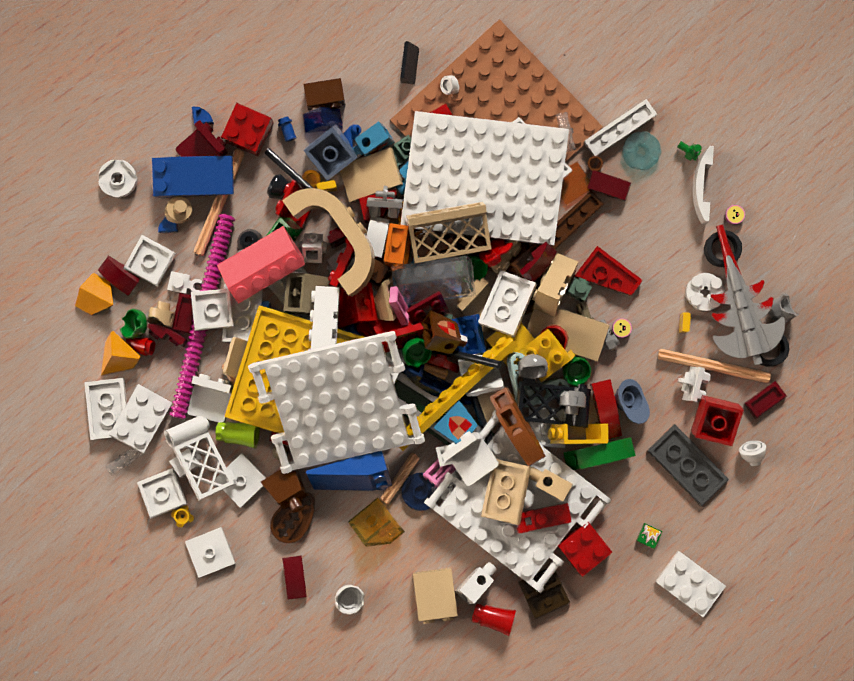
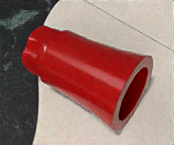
[472,604,516,636]

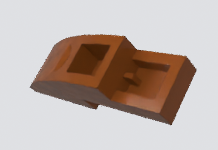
[490,387,546,466]

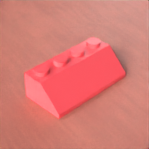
[217,226,305,304]

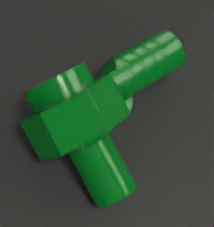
[677,141,702,161]

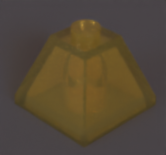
[348,497,405,547]

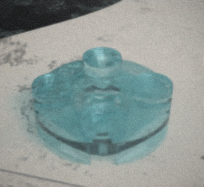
[622,131,661,170]

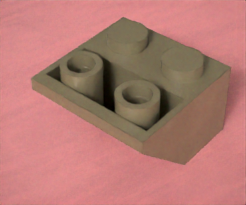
[283,273,330,315]

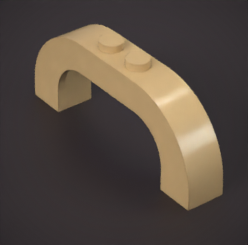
[282,188,375,297]

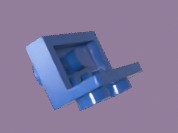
[451,314,486,354]

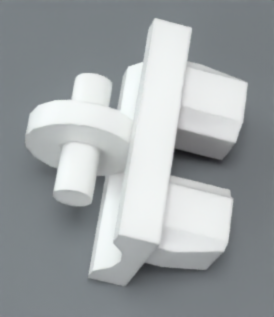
[678,366,711,402]

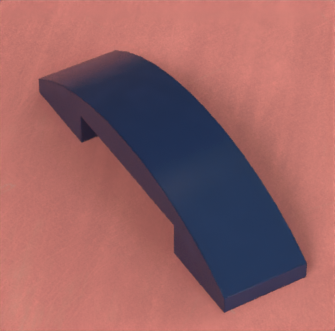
[403,363,472,405]

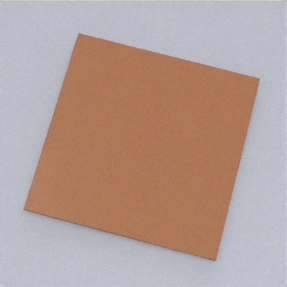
[390,19,603,162]

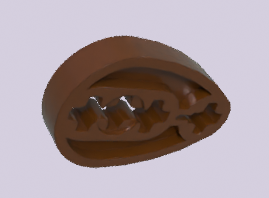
[270,492,315,543]

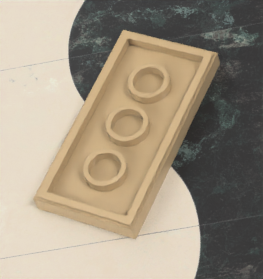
[527,308,610,362]

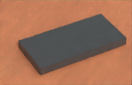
[647,424,729,506]

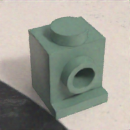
[566,277,592,303]

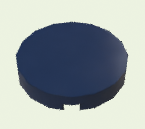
[402,472,438,511]

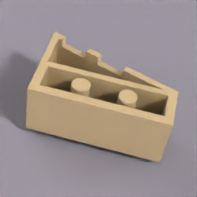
[532,253,578,317]

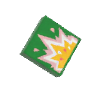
[636,523,663,549]

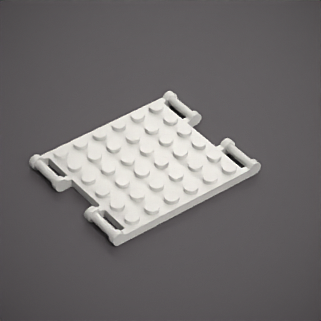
[248,331,425,474]
[424,410,611,593]

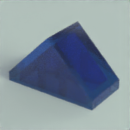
[303,107,343,133]

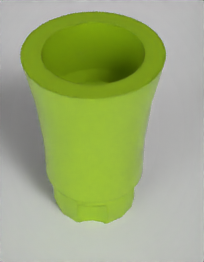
[215,422,260,449]

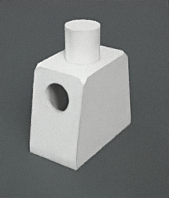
[455,562,497,605]

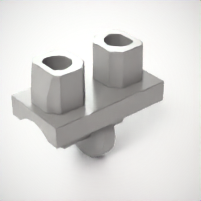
[367,186,403,218]

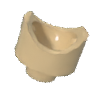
[165,196,192,223]
[147,301,175,327]

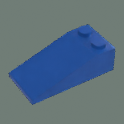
[152,156,234,198]
[306,451,392,491]

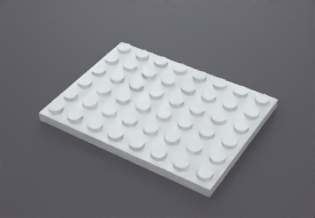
[401,111,569,246]

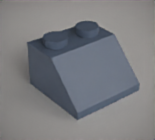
[303,124,357,181]

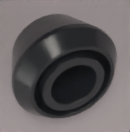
[267,174,289,199]
[237,229,263,250]

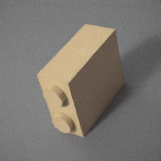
[413,568,458,624]

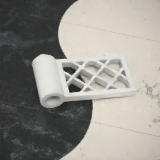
[164,416,236,500]

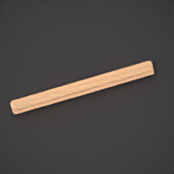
[194,149,244,256]
[658,349,771,383]

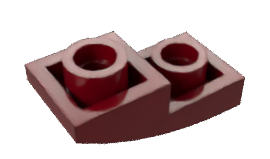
[587,170,631,201]
[519,242,557,282]
[98,255,140,296]
[147,324,189,347]
[282,555,307,600]

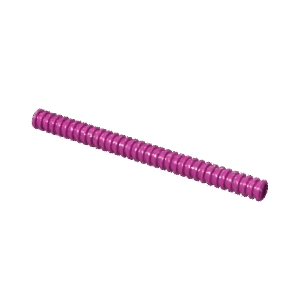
[169,214,235,419]

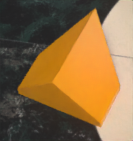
[75,273,113,315]
[101,331,141,375]

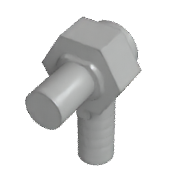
[600,319,620,352]

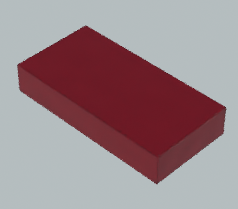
[171,293,194,334]
[744,381,787,419]

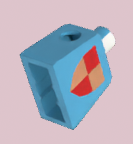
[353,121,395,160]
[433,401,478,444]

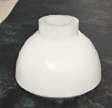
[739,441,766,466]

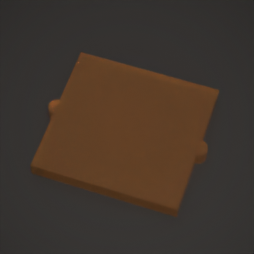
[561,162,590,205]

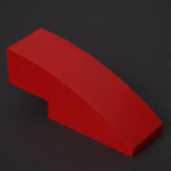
[590,379,622,439]

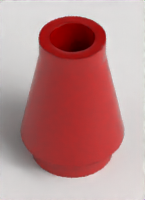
[126,338,156,356]

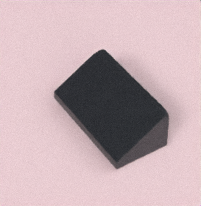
[400,41,419,84]

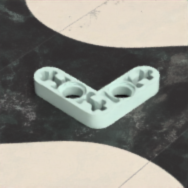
[507,352,569,407]

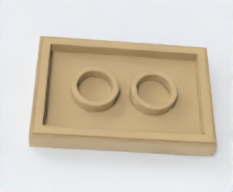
[340,148,403,203]
[481,459,531,525]

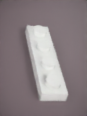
[583,99,657,156]

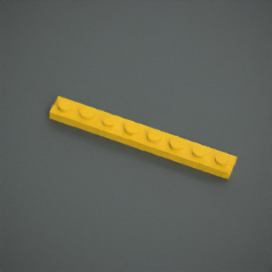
[399,335,518,451]

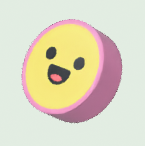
[725,205,745,225]
[612,319,632,338]

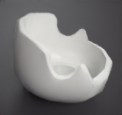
[335,585,364,615]

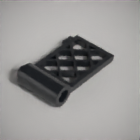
[517,378,591,428]

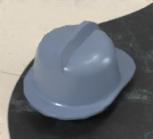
[615,379,650,424]

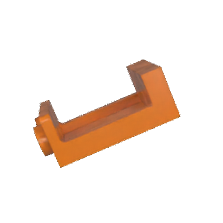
[383,223,411,272]

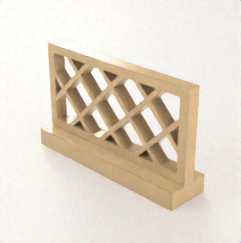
[406,202,491,263]

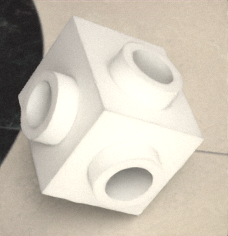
[299,233,327,263]

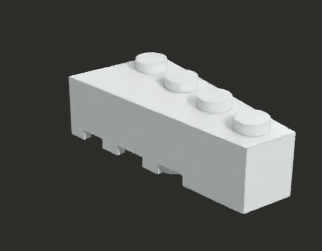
[308,286,340,350]

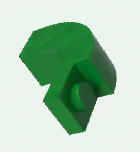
[563,437,636,470]

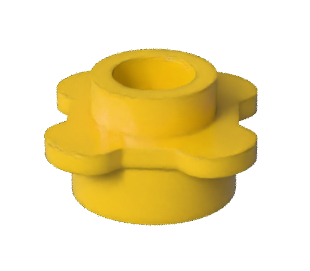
[171,505,194,528]

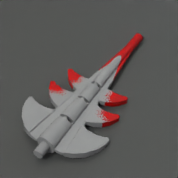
[710,225,785,365]

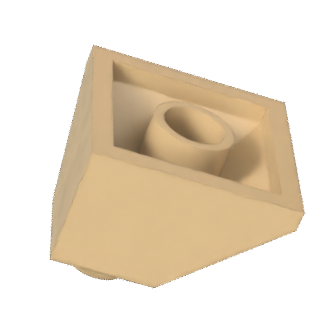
[374,275,398,321]

